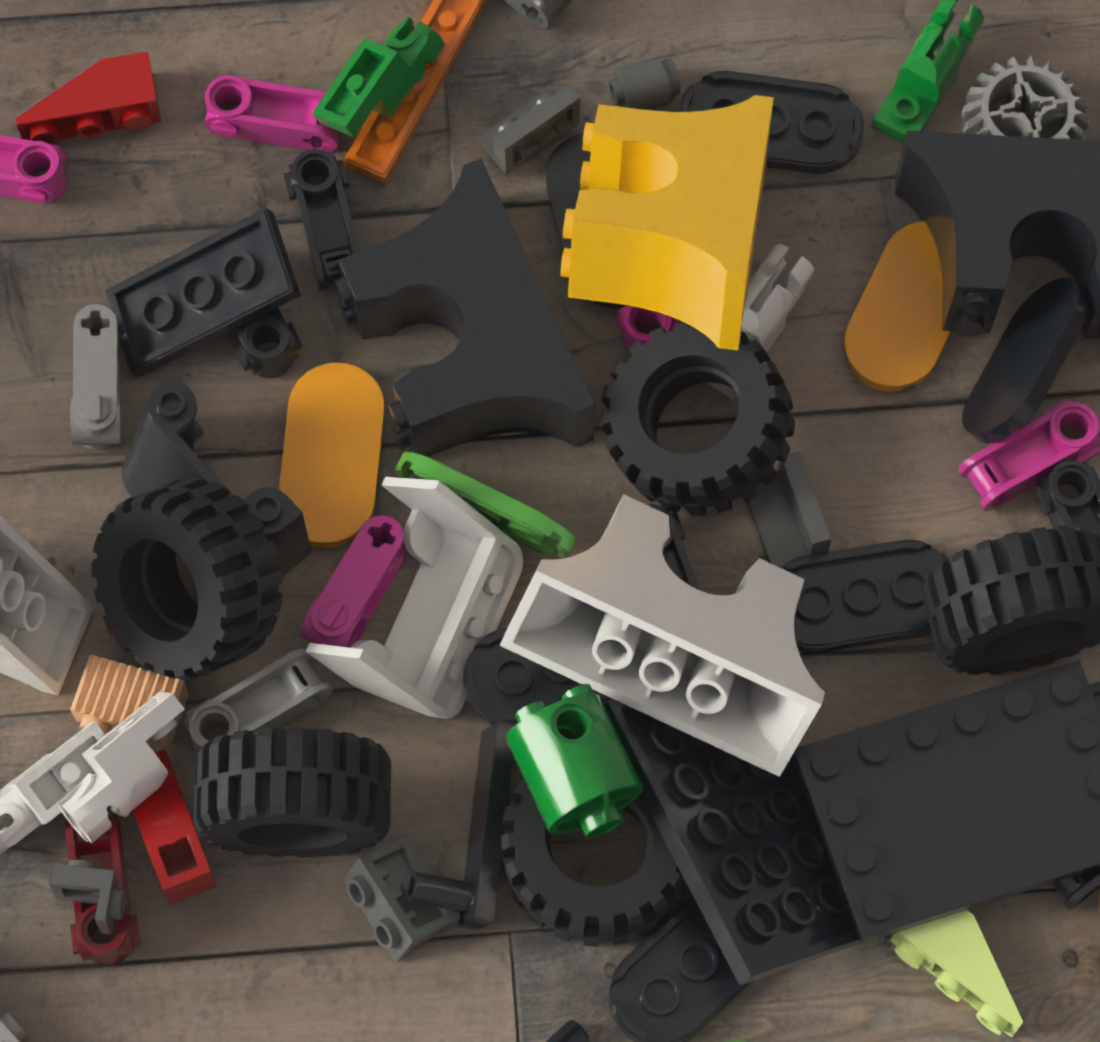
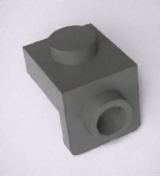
[49,860,126,934]

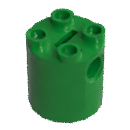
[506,684,643,838]

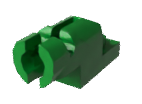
[872,0,984,144]
[312,17,445,137]

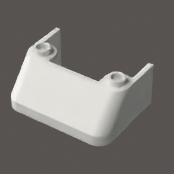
[305,477,523,719]

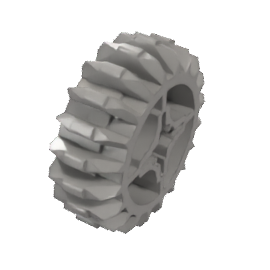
[962,56,1090,140]

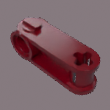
[65,812,141,965]

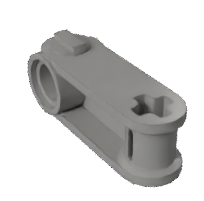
[70,304,122,451]
[183,648,333,755]

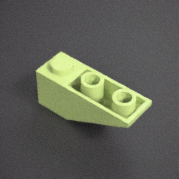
[890,910,1023,1038]

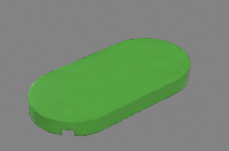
[395,451,577,559]

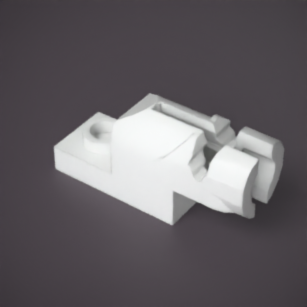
[707,244,814,399]
[58,691,185,844]
[0,721,105,855]

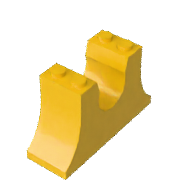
[560,95,774,351]

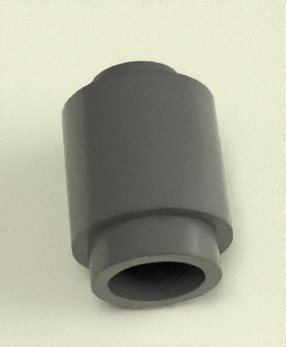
[609,57,681,109]

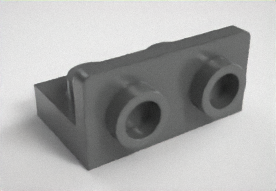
[479,84,580,175]
[344,835,460,962]

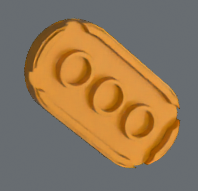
[843,221,952,393]
[279,363,385,548]

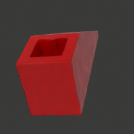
[16,51,162,144]
[133,749,217,905]

